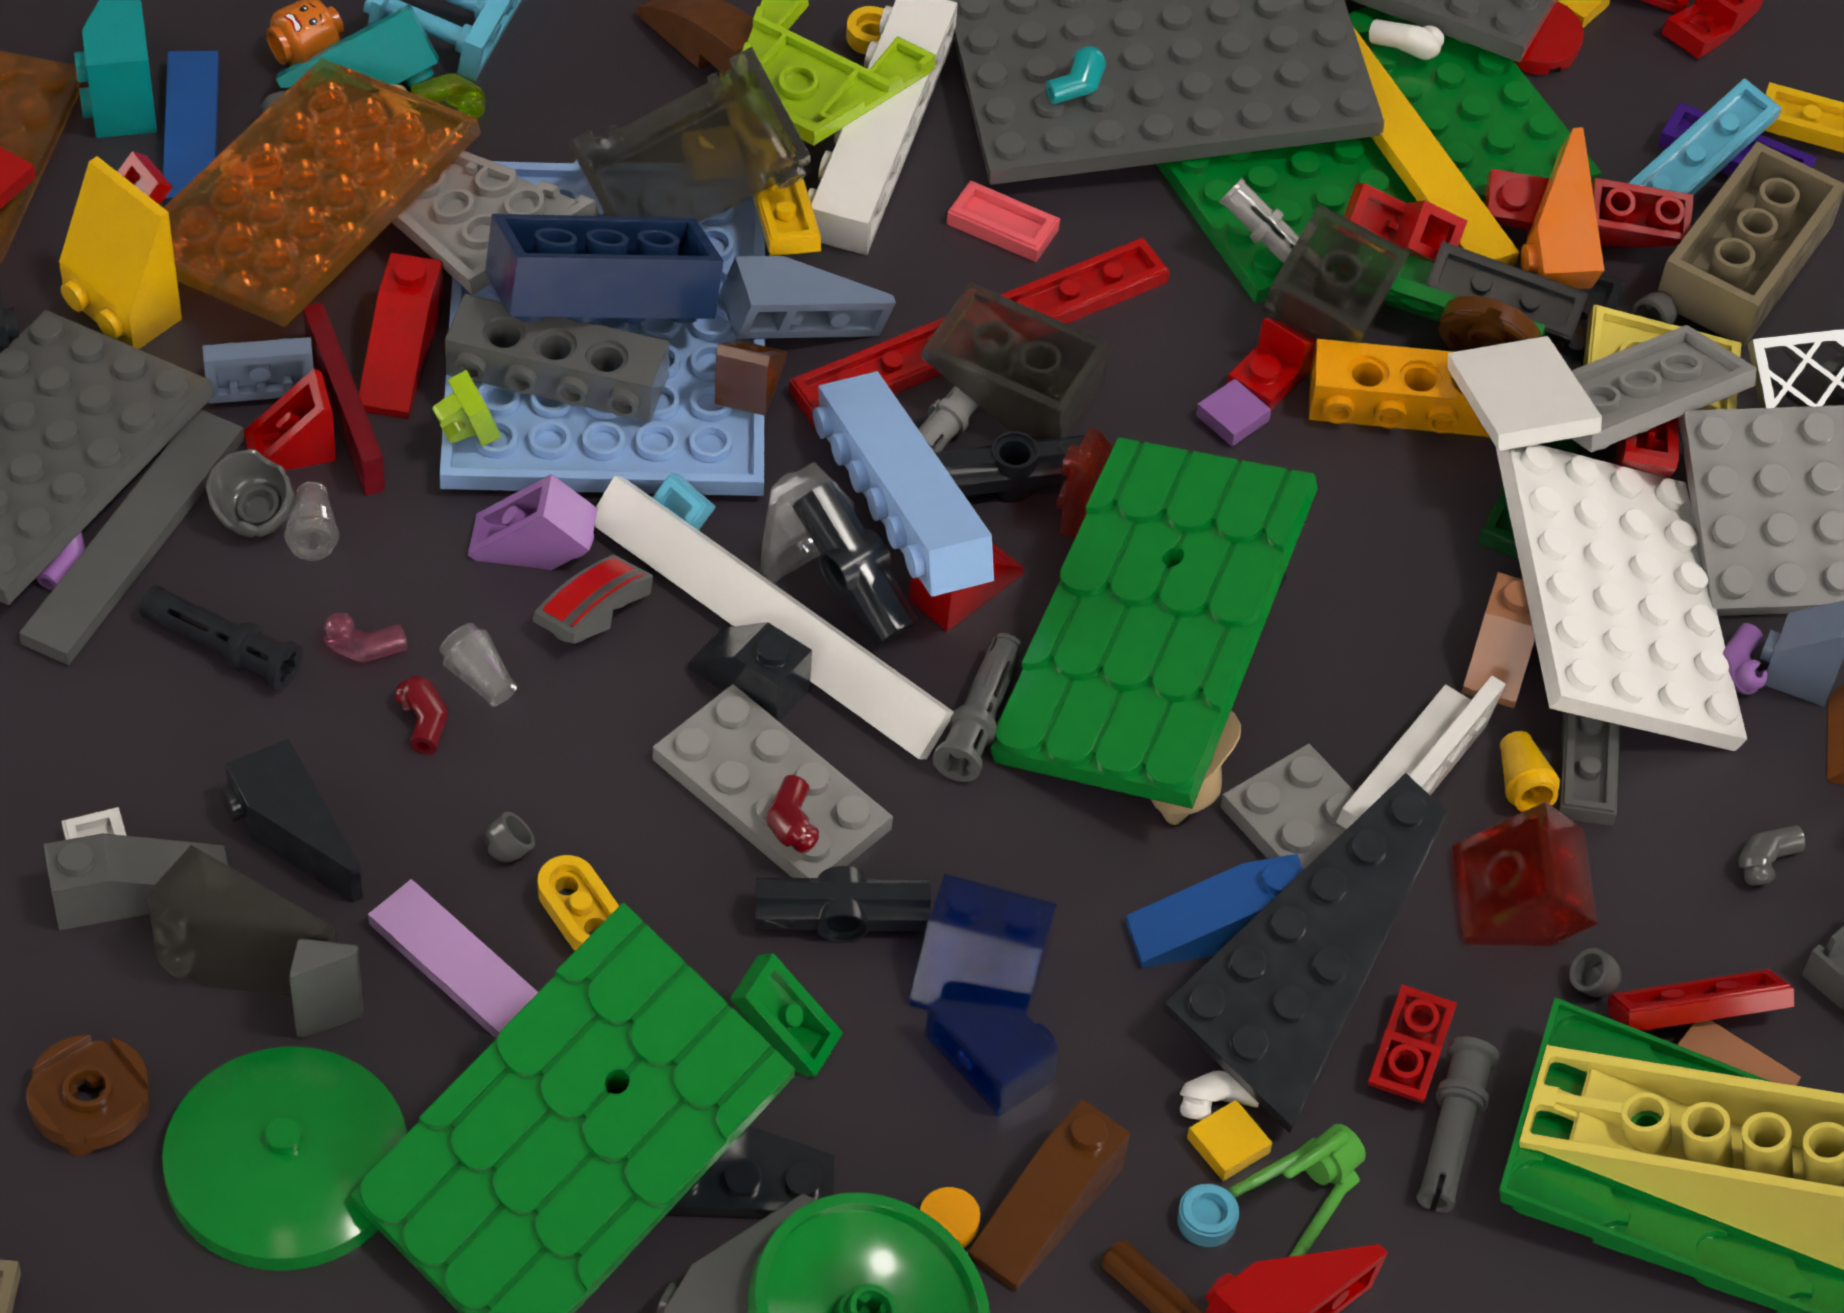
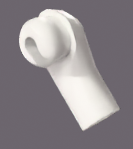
[1180,1071,1259,1120]

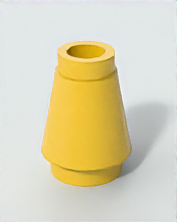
[1500,731,1560,814]

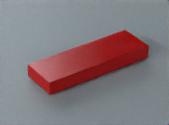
[1608,969,1794,1031]

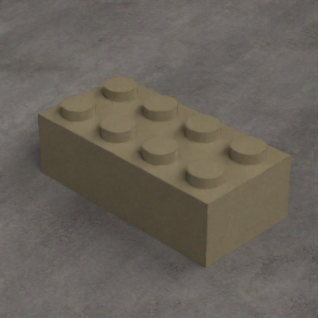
[1657,142,1844,347]

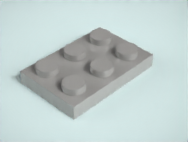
[1220,743,1355,869]

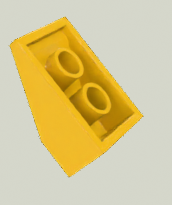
[59,156,182,349]

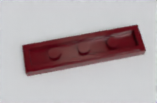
[303,302,385,496]

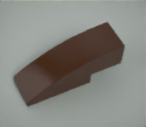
[636,0,753,81]

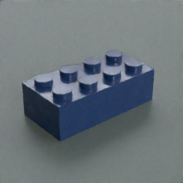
[485,214,724,324]

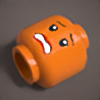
[266,0,344,66]

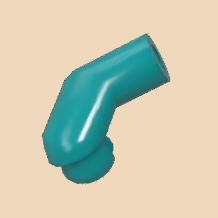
[1045,46,1106,105]

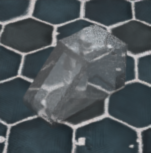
[761,462,854,583]

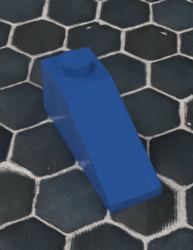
[1125,853,1304,969]

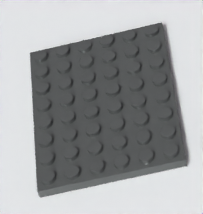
[949,0,1384,185]

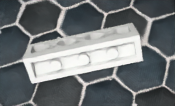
[1336,676,1506,829]

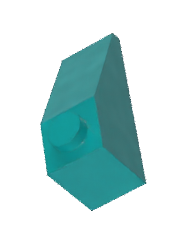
[276,4,439,88]

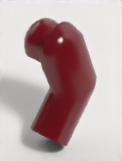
[395,676,449,755]
[766,775,819,854]

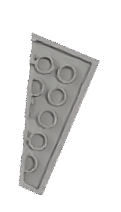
[301,105,599,295]

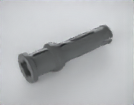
[932,633,1024,782]
[1416,1036,1500,1212]

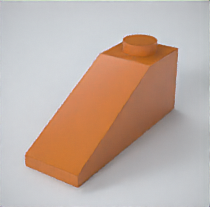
[1521,127,1604,289]

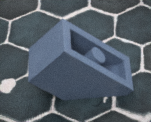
[1759,600,1844,707]

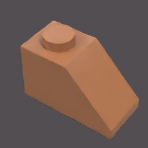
[1461,572,1535,708]

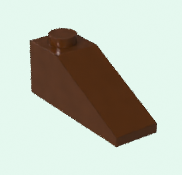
[968,1099,1131,1292]

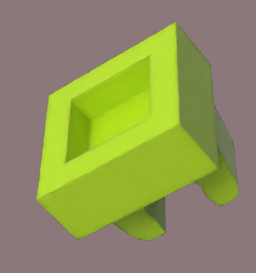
[432,370,501,447]

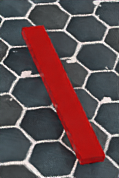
[788,237,1170,427]

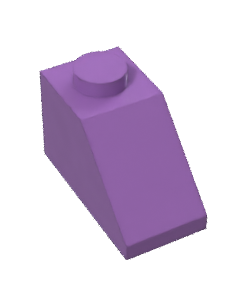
[468,474,598,570]

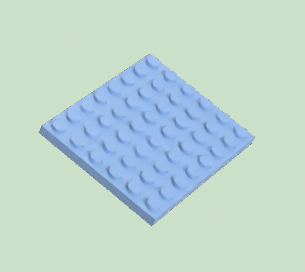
[440,161,765,496]

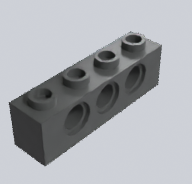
[445,294,669,422]

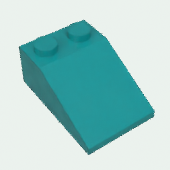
[74,0,157,138]

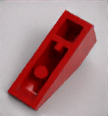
[359,253,444,419]
[1205,1244,1388,1313]

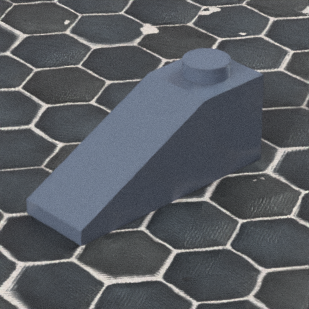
[720,255,896,339]

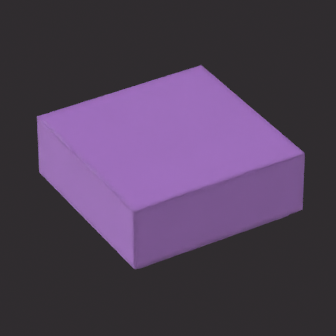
[1196,379,1271,446]

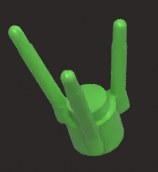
[1229,1124,1366,1257]

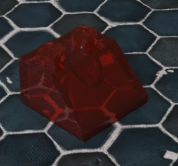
[1452,801,1598,946]

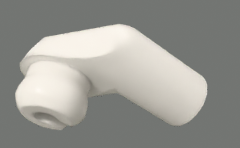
[1369,19,1444,60]

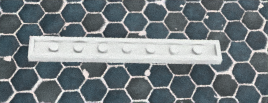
[595,475,954,759]

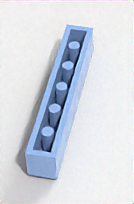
[813,371,994,597]

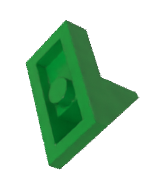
[730,953,843,1077]

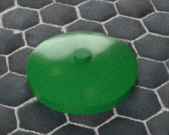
[162,1047,407,1271]
[748,1193,990,1313]

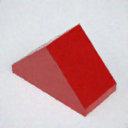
[244,369,336,470]
[1615,417,1679,478]

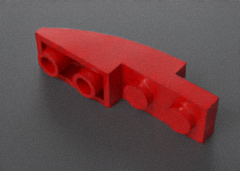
[1484,169,1694,247]

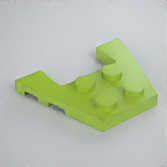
[729,0,936,146]

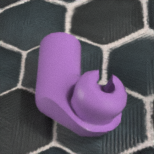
[1723,623,1768,695]

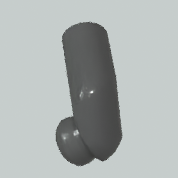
[1738,825,1806,886]

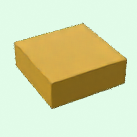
[1187,1100,1272,1182]

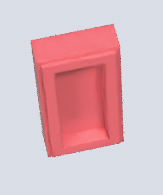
[946,180,1060,263]

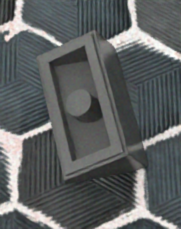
[290,939,364,1038]

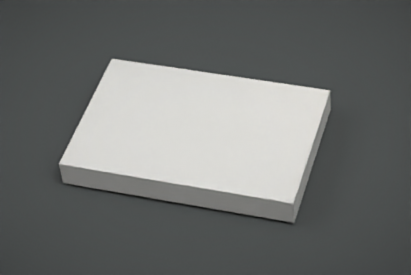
[1447,336,1602,451]

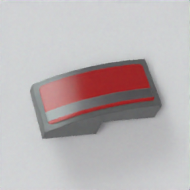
[533,554,653,644]

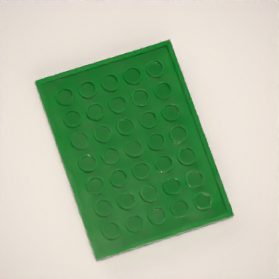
[1156,7,1602,304]

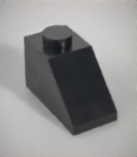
[688,622,812,721]

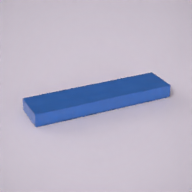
[163,50,219,210]

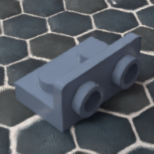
[203,337,314,404]

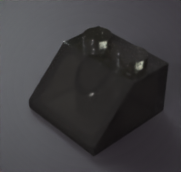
[1262,204,1410,343]

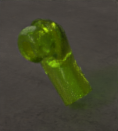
[411,73,486,120]

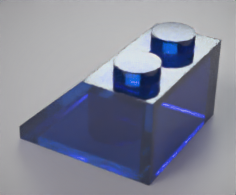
[909,874,1057,1035]

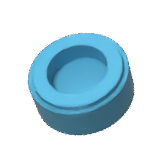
[1177,1184,1239,1247]

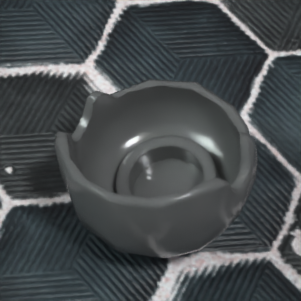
[205,449,295,538]

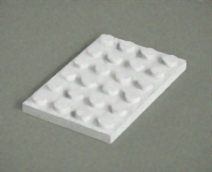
[1496,444,1747,751]

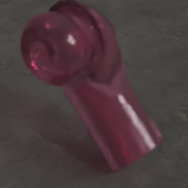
[324,613,408,663]

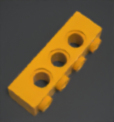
[1309,339,1490,438]

